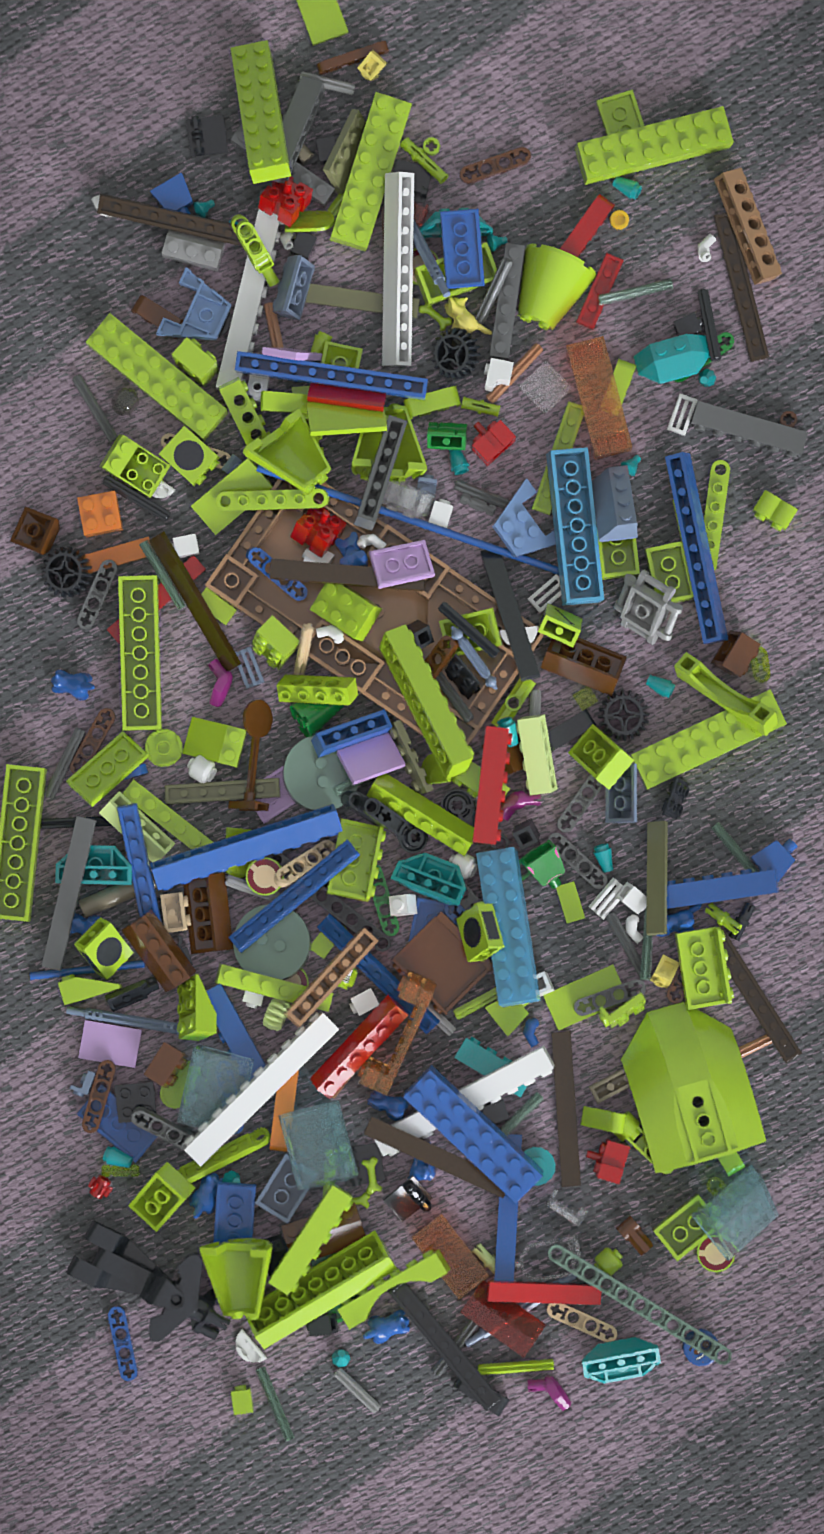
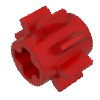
[88,1175,113,1199]

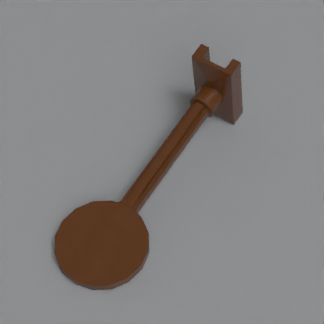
[228,700,273,811]

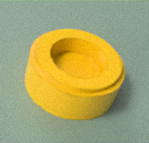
[610,210,629,230]

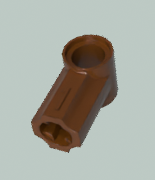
[616,1216,654,1256]

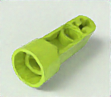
[612,1111,674,1174]

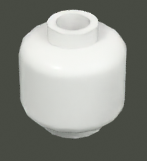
[187,755,217,783]
[448,853,478,879]

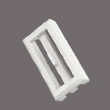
[667,394,697,436]
[528,574,561,613]
[588,878,623,920]

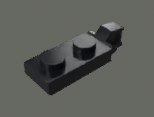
[105,976,160,1012]

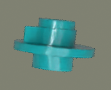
[524,1147,555,1186]

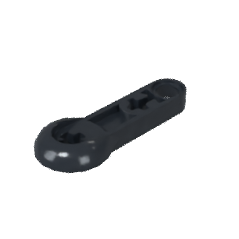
[441,789,509,850]
[360,798,428,853]

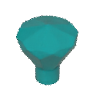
[193,199,215,217]
[487,234,508,252]
[698,369,717,387]
[621,455,641,476]
[222,1170,240,1183]
[331,1349,350,1367]

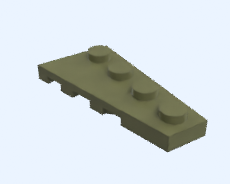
[323,109,365,194]
[389,720,434,794]

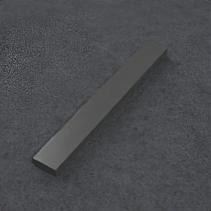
[42,816,96,971]

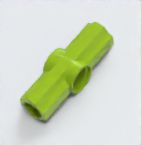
[491,678,536,727]

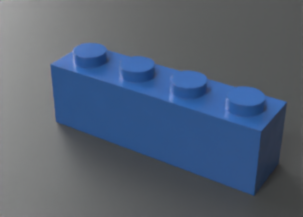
[311,709,392,758]

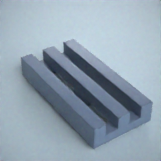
[235,647,264,689]

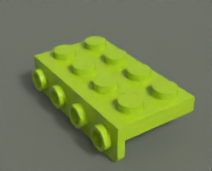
[327,818,386,902]
[675,926,734,1010]
[598,992,646,1029]

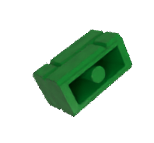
[427,422,467,450]

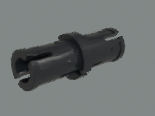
[729,902,756,942]

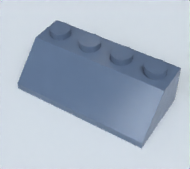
[592,465,637,542]

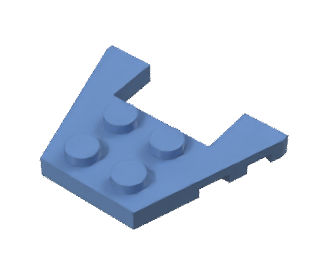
[156,268,231,341]
[492,479,556,558]

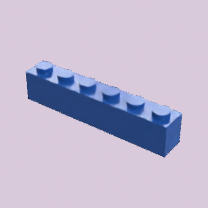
[667,866,779,909]
[206,984,266,1081]

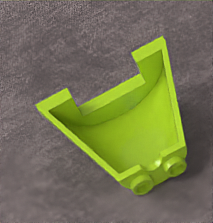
[518,244,596,330]
[351,403,427,483]
[243,409,331,495]
[199,1238,272,1320]

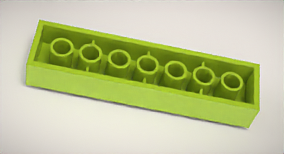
[231,40,291,184]
[329,92,412,252]
[575,106,734,185]
[86,313,229,441]
[118,575,162,731]
[379,624,474,780]
[630,689,787,790]
[0,764,47,922]
[246,1230,397,1349]

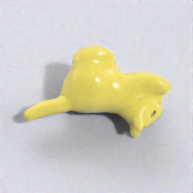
[444,297,492,335]

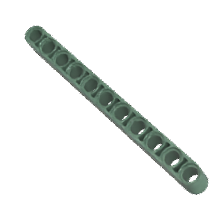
[547,1244,732,1365]

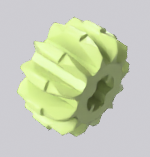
[263,998,290,1031]

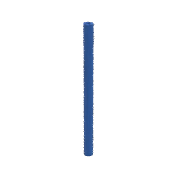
[30,960,145,980]

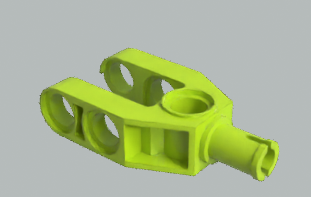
[231,214,280,287]

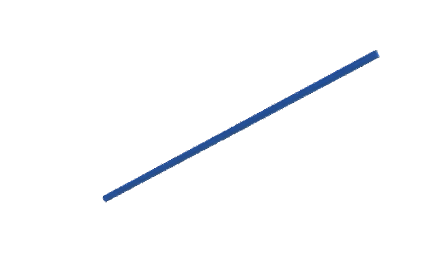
[256,464,559,575]

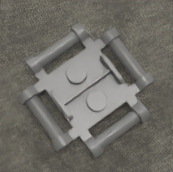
[614,570,683,645]

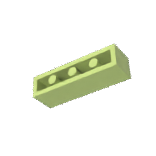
[516,714,558,795]
[99,791,175,862]

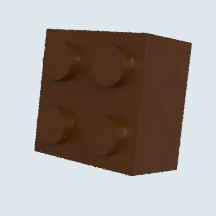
[711,630,761,677]
[143,1042,189,1088]

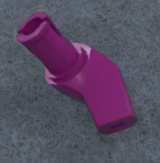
[208,659,233,707]
[500,790,541,821]
[528,1375,571,1411]

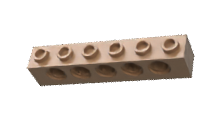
[714,168,782,285]
[283,928,378,1027]

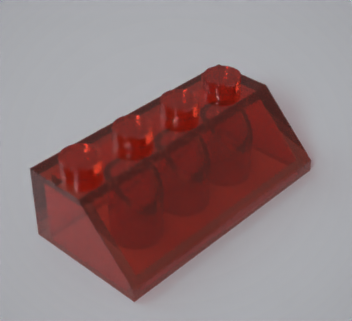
[460,1280,546,1358]

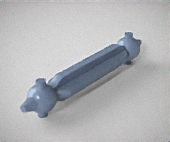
[451,626,498,690]

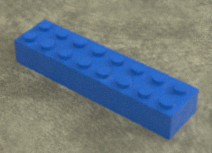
[403,1065,544,1203]

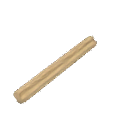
[293,623,313,675]

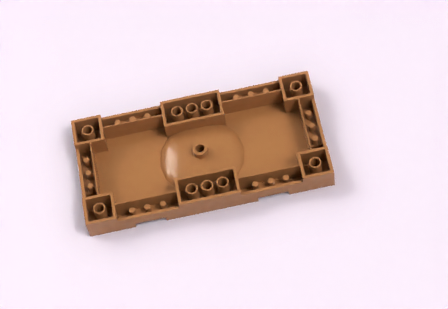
[205,479,545,746]

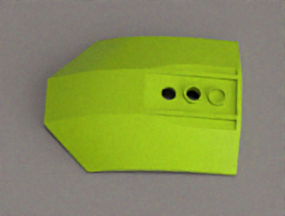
[621,1002,766,1173]

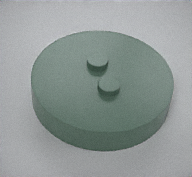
[283,736,358,811]
[233,904,311,980]

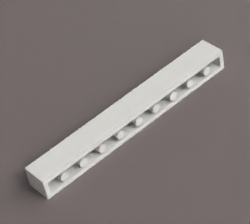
[382,172,414,367]
[216,209,284,390]
[183,1011,339,1166]
[375,1045,555,1156]

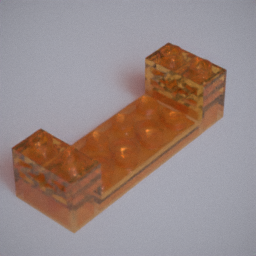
[565,336,632,460]
[357,971,437,1096]

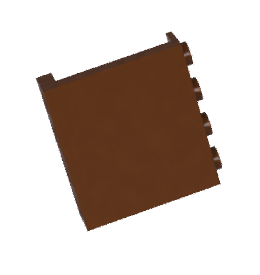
[391,911,493,1015]

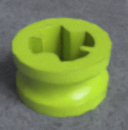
[423,137,440,156]

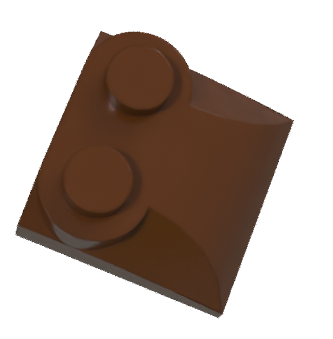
[10,506,60,555]

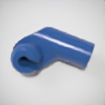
[523,1018,539,1048]

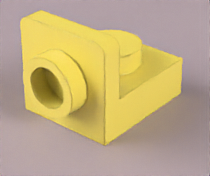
[357,50,387,81]
[650,955,680,989]

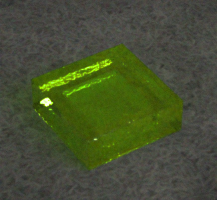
[572,686,598,711]

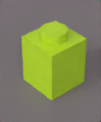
[231,1385,254,1415]

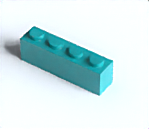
[454,1036,527,1098]

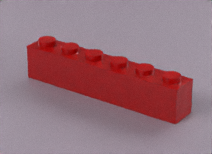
[473,726,512,845]
[310,995,408,1099]

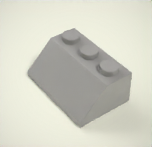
[162,230,226,272]

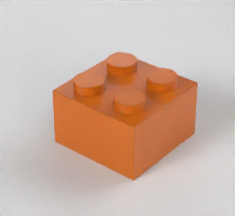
[77,491,124,537]

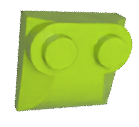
[321,341,363,369]

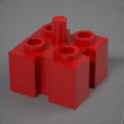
[258,176,313,227]
[472,420,516,467]
[290,507,347,558]
[586,1139,630,1184]

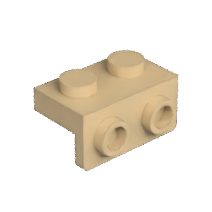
[160,892,191,933]

